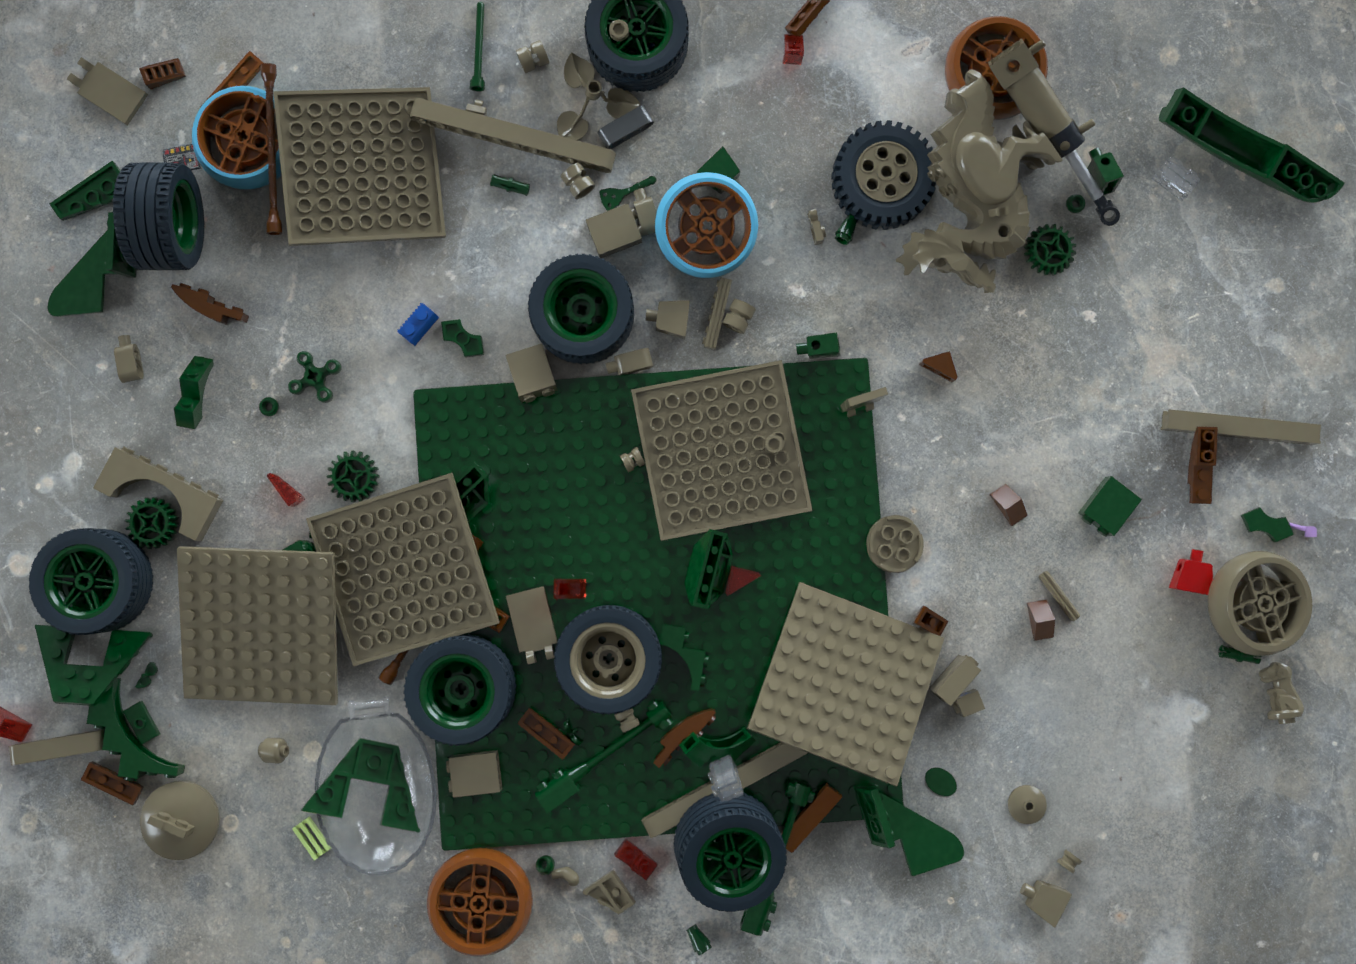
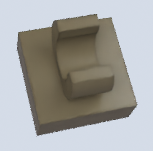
[466,100,487,116]

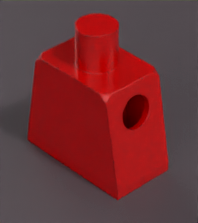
[1169,549,1213,595]

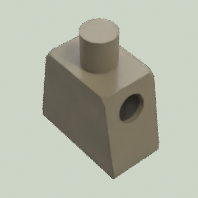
[645,300,690,339]
[1020,880,1072,928]

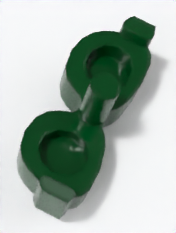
[135,662,158,689]

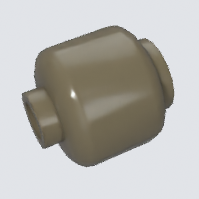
[258,737,289,764]

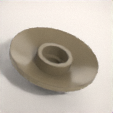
[1008,785,1047,824]

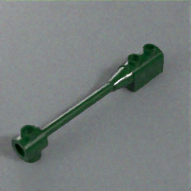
[535,700,674,814]
[740,780,815,936]

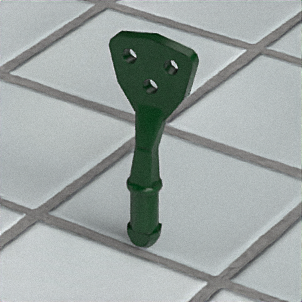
[599,176,657,211]

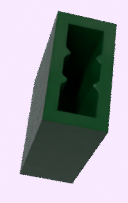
[1078,476,1142,537]

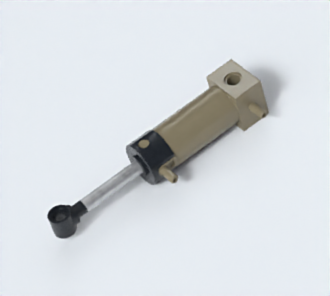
[988,38,1120,226]

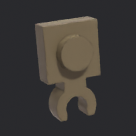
[807,209,826,245]

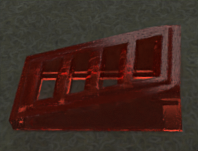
[267,473,306,507]

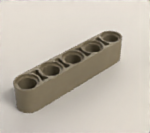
[8,729,105,766]

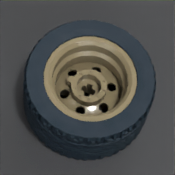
[554,605,662,715]

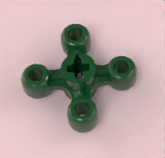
[288,351,342,403]

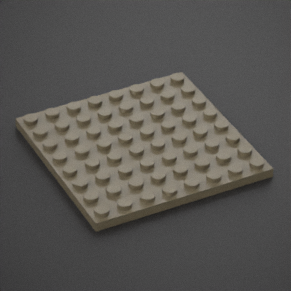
[273,87,446,246]
[631,360,812,541]
[306,473,500,667]
[177,546,338,705]
[747,582,944,786]

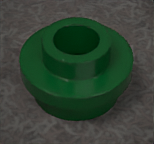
[1066,194,1085,213]
[259,397,279,416]
[536,855,555,875]

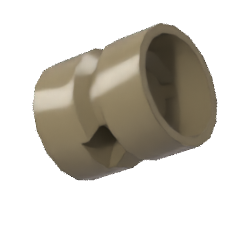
[516,40,550,74]
[560,163,595,199]
[722,299,756,334]

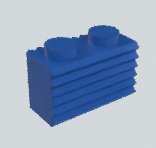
[397,303,439,346]

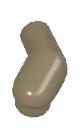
[551,867,579,886]

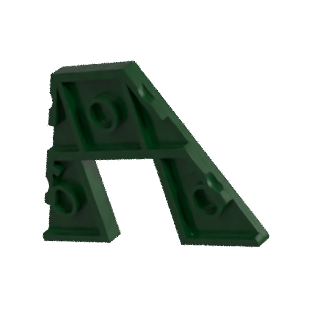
[35,624,153,706]
[301,738,420,832]

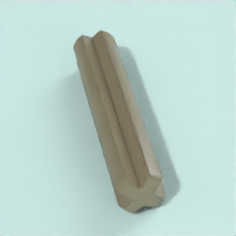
[1039,571,1080,621]

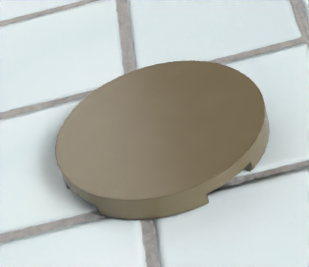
[866,515,924,573]

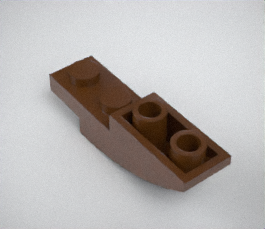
[171,283,249,325]
[1187,427,1218,504]
[653,708,716,768]

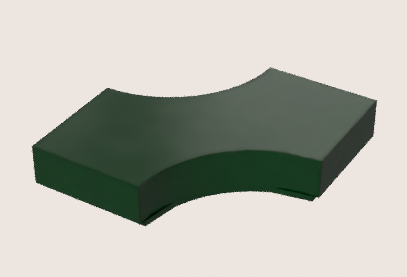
[441,319,484,358]
[1241,507,1294,542]

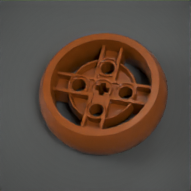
[945,16,1048,120]
[427,848,533,956]

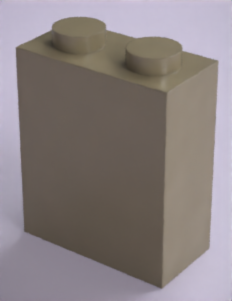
[586,203,644,258]
[505,343,558,403]
[929,654,981,706]
[446,750,502,798]

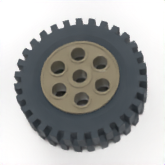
[831,120,936,230]

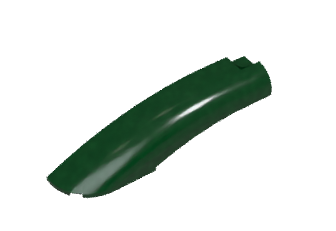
[1159,87,1345,203]

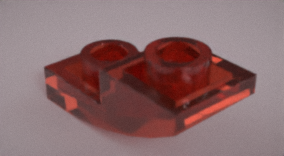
[614,838,658,880]

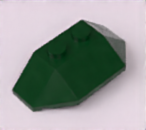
[455,462,489,522]
[685,529,733,609]

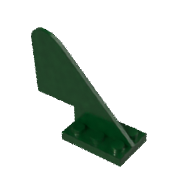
[47,212,136,317]
[854,785,964,876]

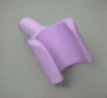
[1289,523,1317,537]

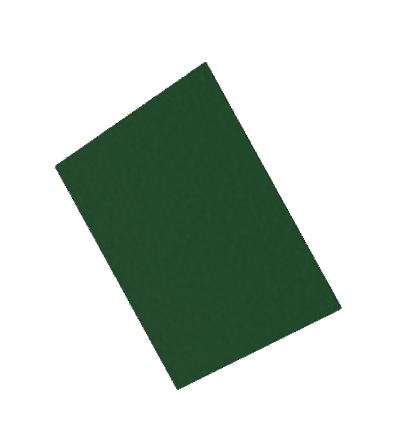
[413,358,904,851]

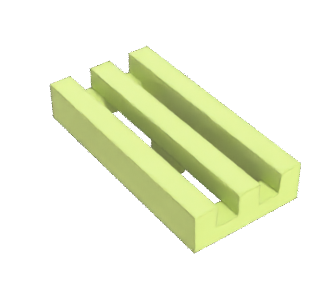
[292,816,332,860]

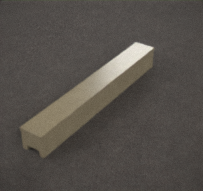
[1160,409,1321,445]

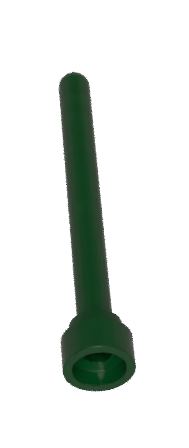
[470,1,485,92]

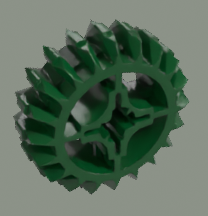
[1024,224,1076,276]
[326,450,380,502]
[125,497,180,549]

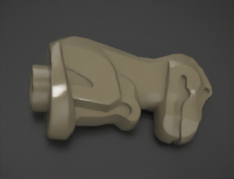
[1259,662,1304,724]

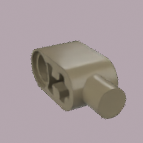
[633,188,657,236]
[114,335,144,383]
[605,348,654,376]

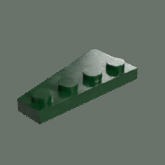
[49,161,121,221]

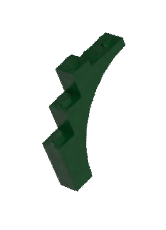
[86,678,185,781]

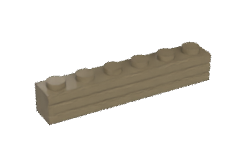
[702,277,732,350]

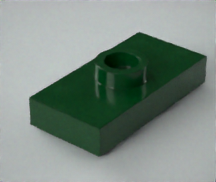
[123,701,161,745]

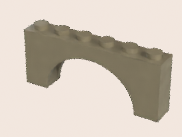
[93,446,224,541]

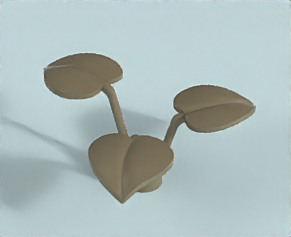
[557,53,640,141]

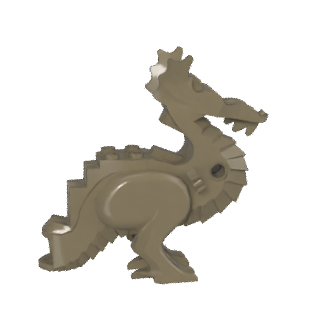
[896,69,1063,293]

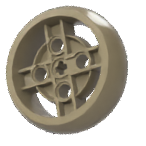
[1208,551,1313,656]

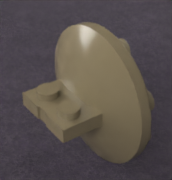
[140,781,220,860]

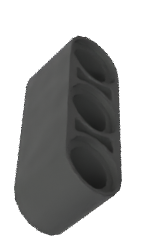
[597,105,654,149]

